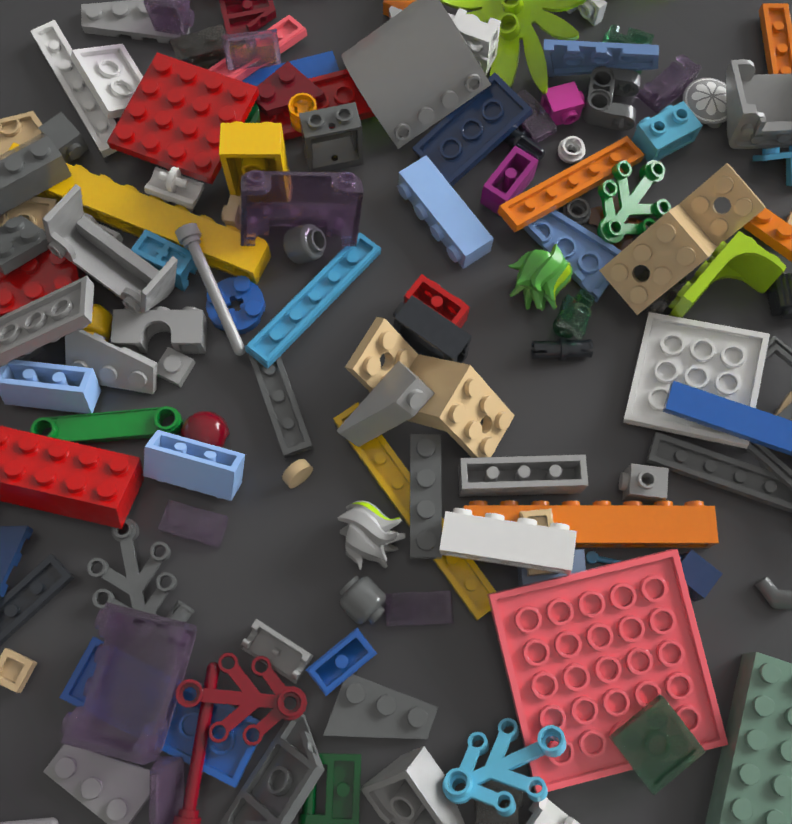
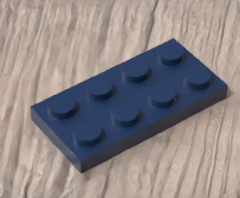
[412,72,533,186]

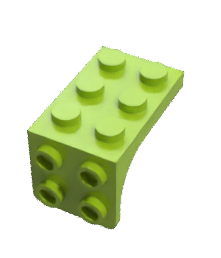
[668,231,786,318]

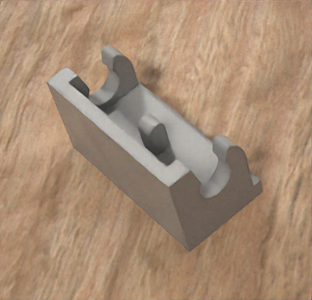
[241,619,313,684]

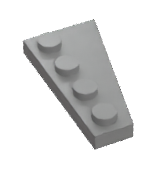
[81,0,191,46]

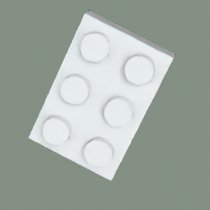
[71,44,143,119]

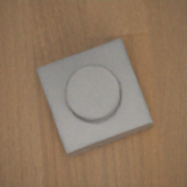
[157,347,195,388]

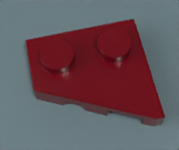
[219,0,277,47]
[256,61,325,117]

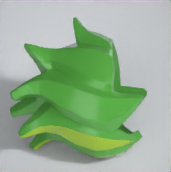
[508,244,573,311]

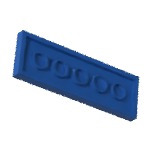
[59,637,261,788]

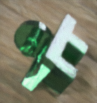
[553,289,595,341]

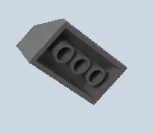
[0,133,72,215]

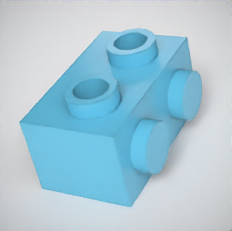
[632,101,703,162]

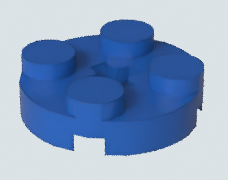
[206,275,265,335]

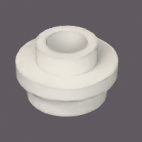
[558,136,586,164]

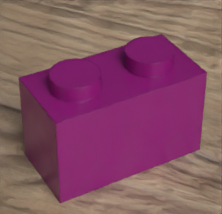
[480,146,539,216]

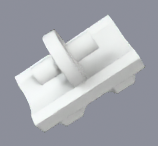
[144,167,204,213]

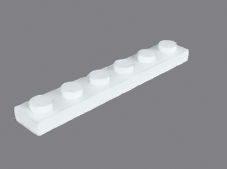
[31,20,117,158]

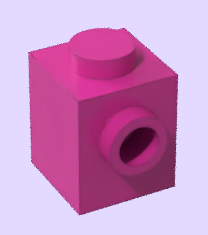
[540,81,585,128]

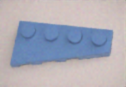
[544,39,659,77]
[523,210,621,303]

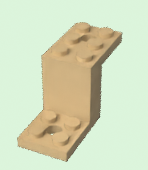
[599,163,766,315]
[345,317,515,458]

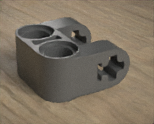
[582,66,641,131]

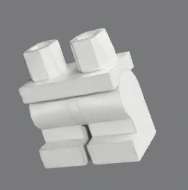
[448,8,501,75]

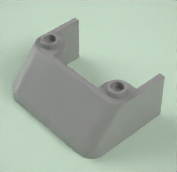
[43,184,178,313]

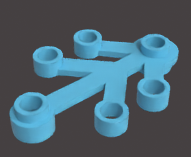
[442,718,567,817]

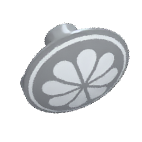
[682,78,727,128]

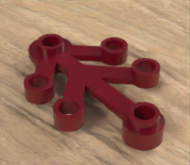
[176,653,307,746]

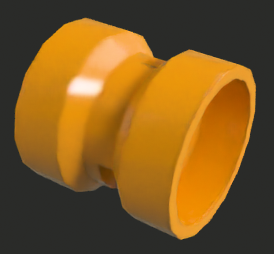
[288,93,317,133]

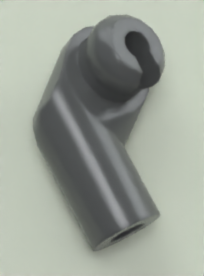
[755,576,792,611]

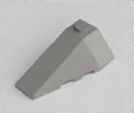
[360,746,465,824]

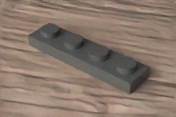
[248,354,313,458]
[410,434,442,559]

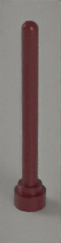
[172,662,220,824]

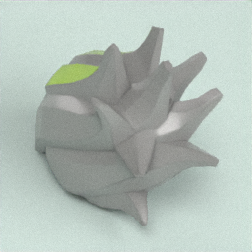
[337,500,405,570]

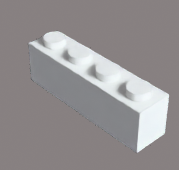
[439,508,577,575]

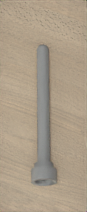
[175,223,245,356]

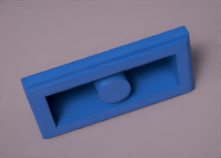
[306,628,377,696]

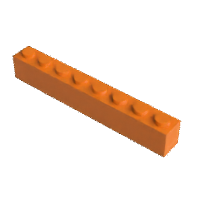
[463,500,719,548]

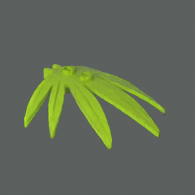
[440,0,586,95]

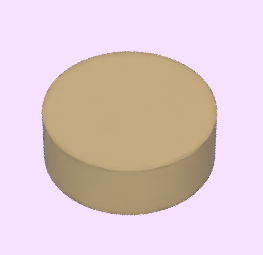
[282,459,313,488]

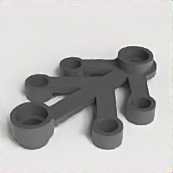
[87,518,177,639]

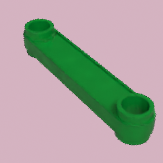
[30,406,183,444]

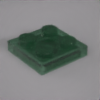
[609,694,706,795]

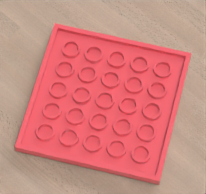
[487,549,728,793]

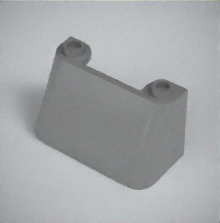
[726,59,792,149]

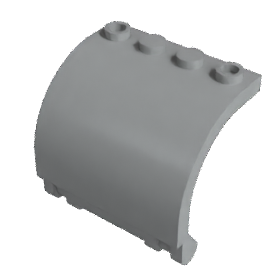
[341,0,491,149]

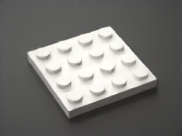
[623,312,770,449]

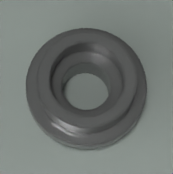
[562,198,591,225]

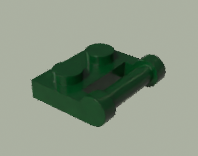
[298,753,361,824]

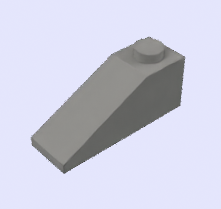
[337,361,435,447]

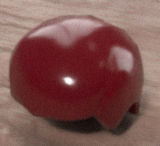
[180,411,230,448]

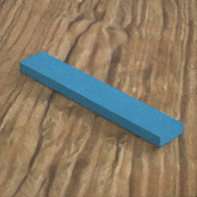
[245,232,381,369]

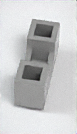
[110,306,208,354]

